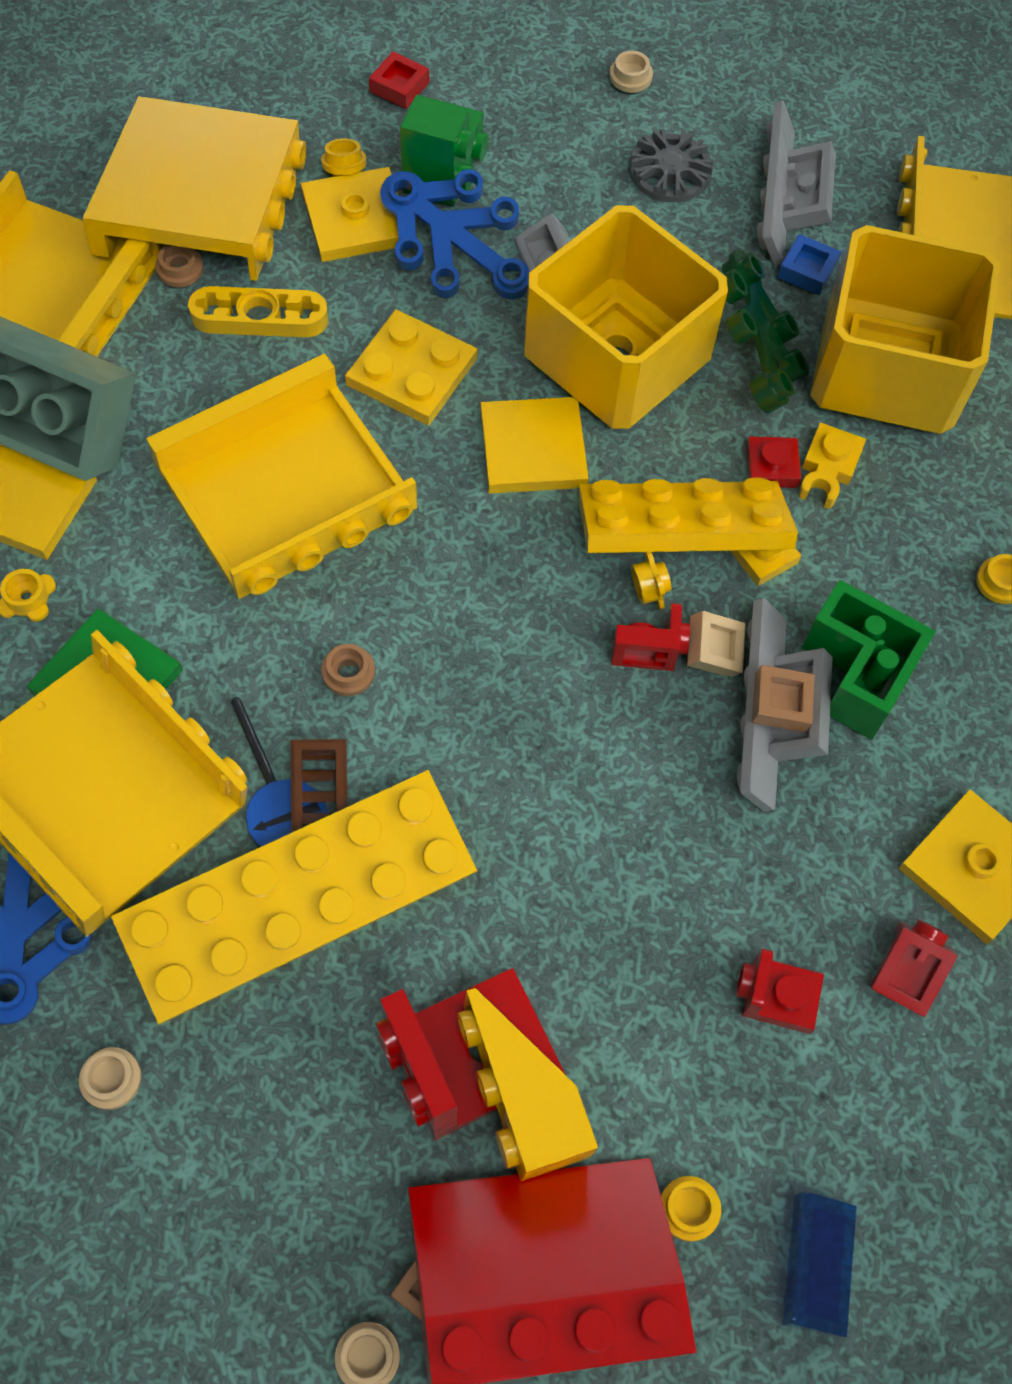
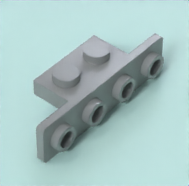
[757,101,836,265]
[737,598,833,811]

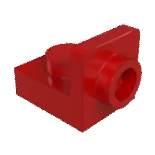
[611,603,691,671]
[870,919,958,1017]
[736,948,824,1034]

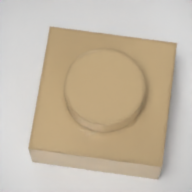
[687,611,745,677]

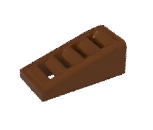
[290,739,348,833]

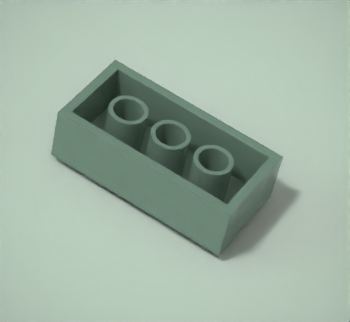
[0,316,136,481]

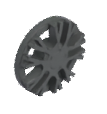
[629,129,713,202]

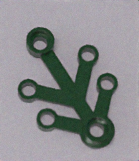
[722,249,809,414]

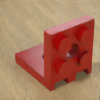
[375,968,565,1141]

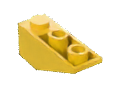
[457,988,598,1181]

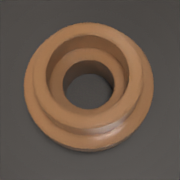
[155,245,204,287]
[321,644,375,696]

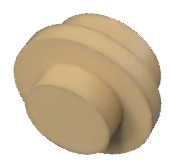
[609,51,653,93]
[79,1047,142,1110]
[335,1322,400,1384]

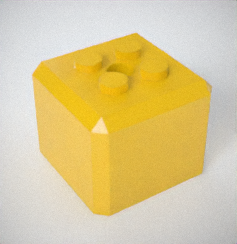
[524,205,728,429]
[810,225,1001,434]

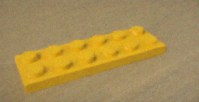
[111,770,477,1025]

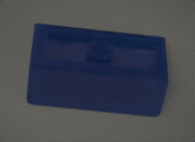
[782,1191,857,1338]

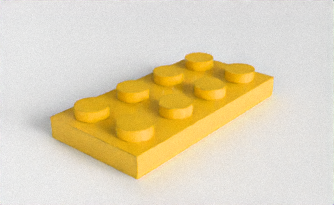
[579,477,798,553]

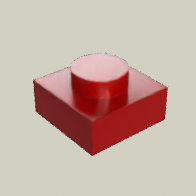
[369,51,430,109]
[746,436,801,488]

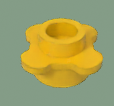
[631,552,672,610]
[0,569,56,622]

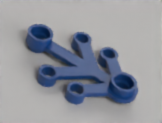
[380,169,530,300]
[0,853,91,1025]

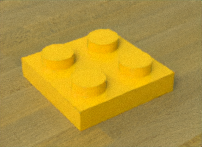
[345,309,478,426]

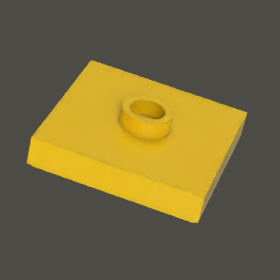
[301,167,399,262]
[898,789,1012,945]

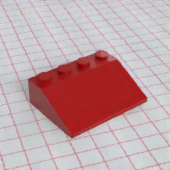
[408,1158,697,1384]

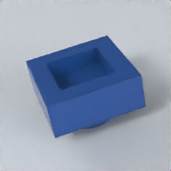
[777,234,842,296]

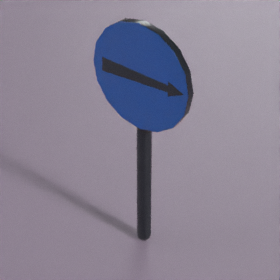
[231,697,328,848]

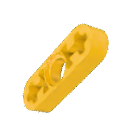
[188,286,328,337]

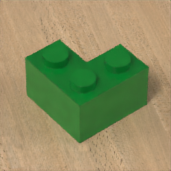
[400,94,489,207]
[802,579,936,740]

